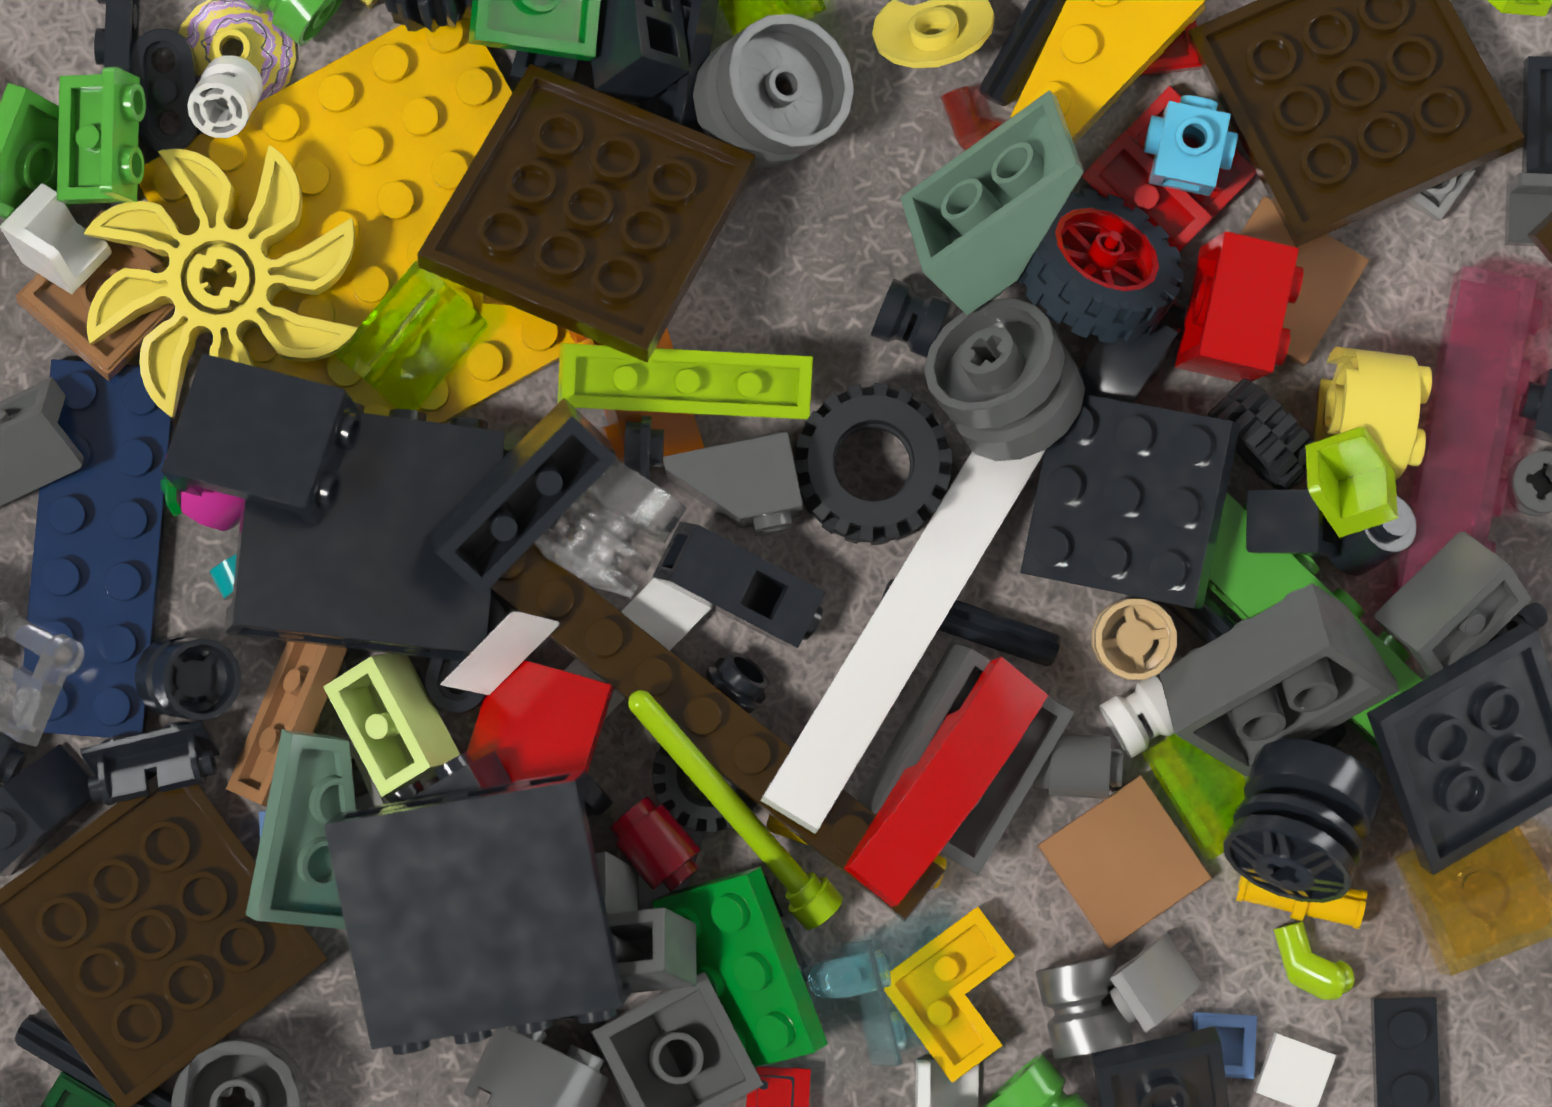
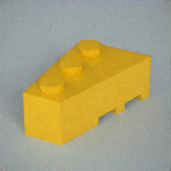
[1010,0,1206,144]

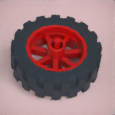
[1017,188,1184,343]

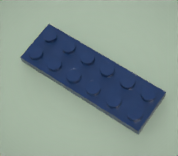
[17,359,174,738]

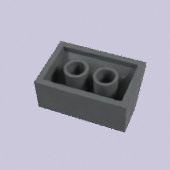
[1159,583,1399,776]
[858,642,1075,875]

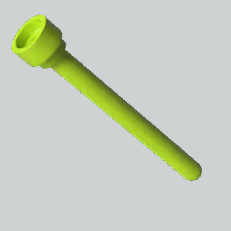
[628,690,843,930]

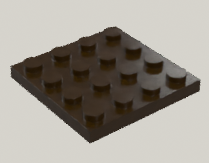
[1188,0,1525,248]
[417,64,755,363]
[0,774,328,1107]

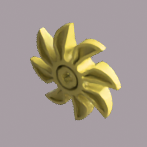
[84,145,359,418]

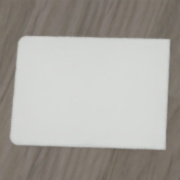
[440,611,559,695]

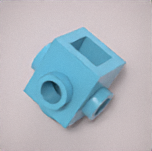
[1144,95,1238,196]

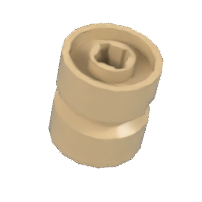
[1091,598,1177,680]

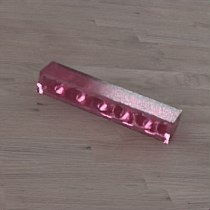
[1385,266,1543,638]

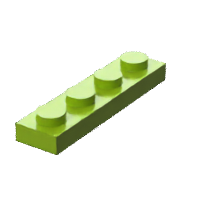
[557,343,813,419]

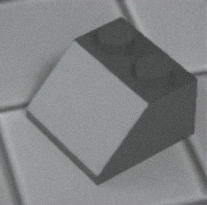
[663,432,803,536]
[587,972,763,1107]

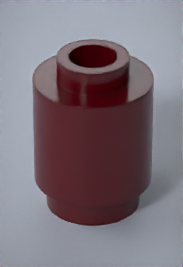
[609,796,701,892]

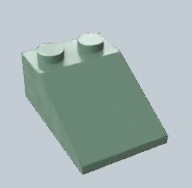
[900,90,1084,315]

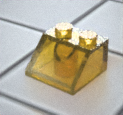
[1394,826,1552,976]

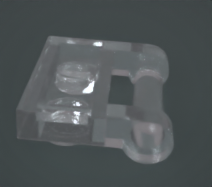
[0,598,84,747]

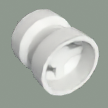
[187,55,263,138]
[1099,675,1174,759]

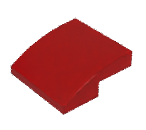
[1081,85,1257,252]
[467,660,614,782]

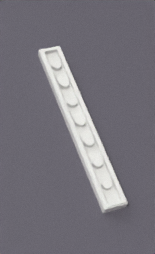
[761,450,1045,834]

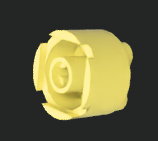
[1313,346,1432,480]

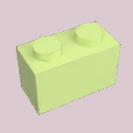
[323,653,461,797]

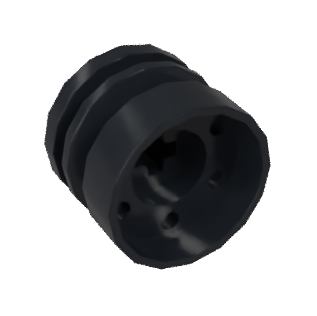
[1223,739,1382,903]

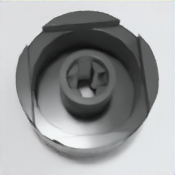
[463,1026,610,1107]
[172,1038,308,1107]

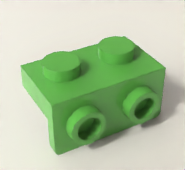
[57,67,146,204]

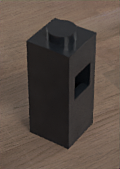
[652,521,826,648]

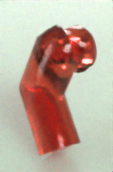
[940,86,1006,151]

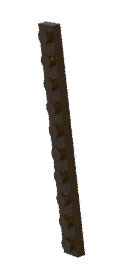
[491,543,945,922]

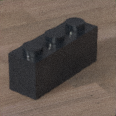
[430,398,618,595]

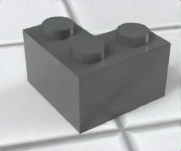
[595,852,697,993]

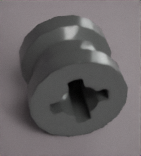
[1505,451,1552,516]

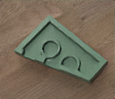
[246,729,356,929]

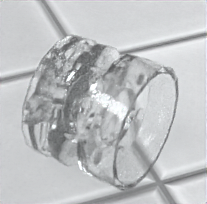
[534,461,687,600]

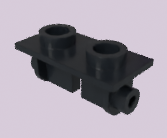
[80,720,220,806]

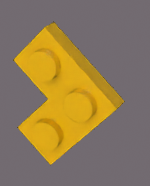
[877,906,1015,1083]

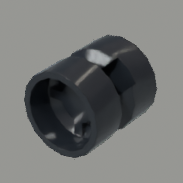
[134,636,241,721]

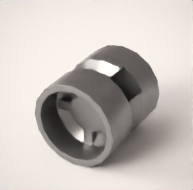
[1035,954,1134,1059]

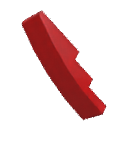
[843,656,1048,907]

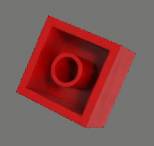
[1175,231,1304,382]

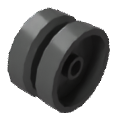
[693,14,854,170]
[924,298,1085,461]

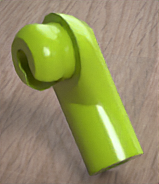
[1273,921,1355,1000]

